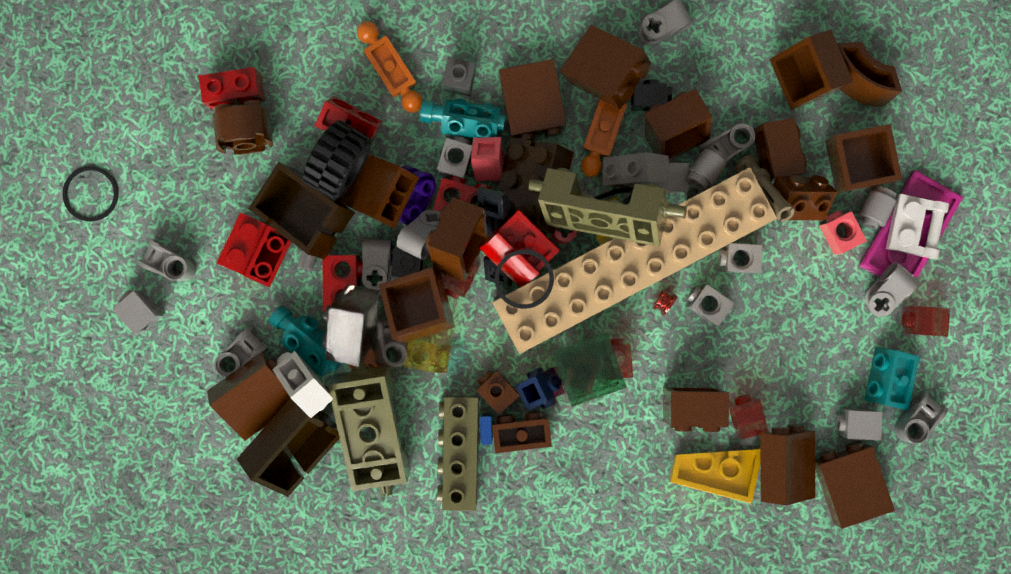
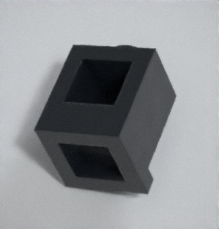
[631,79,672,111]

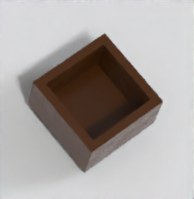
[770,30,853,110]
[644,88,712,160]
[825,124,902,194]
[426,197,488,282]
[379,267,455,344]
[663,387,729,432]

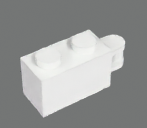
[272,351,333,418]

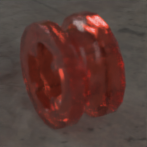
[652,288,677,316]

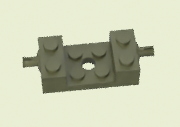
[529,168,687,246]
[328,351,411,496]

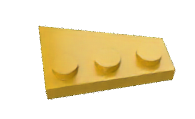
[669,449,760,504]

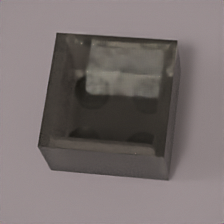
[322,284,380,366]

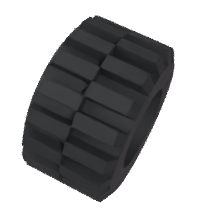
[303,120,371,201]

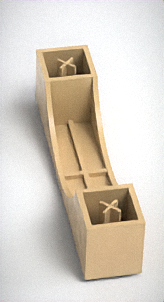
[492,167,777,354]

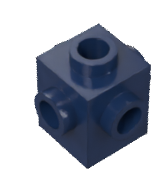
[515,367,566,411]

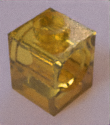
[404,340,451,373]

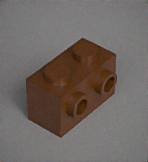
[754,118,807,182]
[773,175,837,220]
[492,411,552,453]

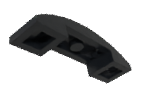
[477,186,514,288]

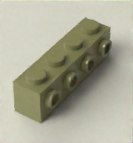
[437,395,479,511]

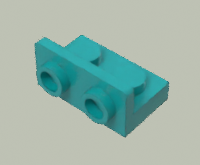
[864,347,920,410]

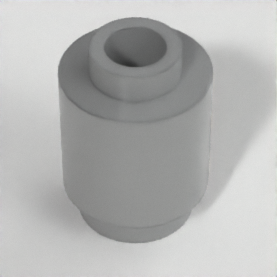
[686,148,726,192]
[858,186,897,229]

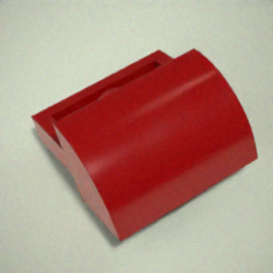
[478,208,560,287]
[215,212,291,288]

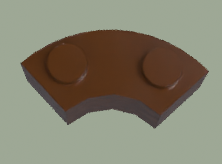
[838,42,902,107]

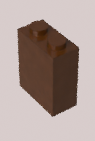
[560,25,652,109]
[499,59,567,140]
[337,154,419,229]
[207,352,290,441]
[760,424,816,505]
[815,441,895,529]

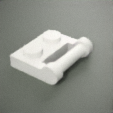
[885,194,949,259]

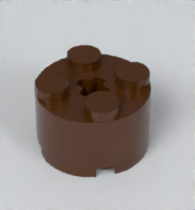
[213,100,273,155]

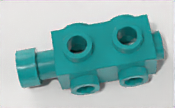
[420,98,506,138]
[269,305,345,377]

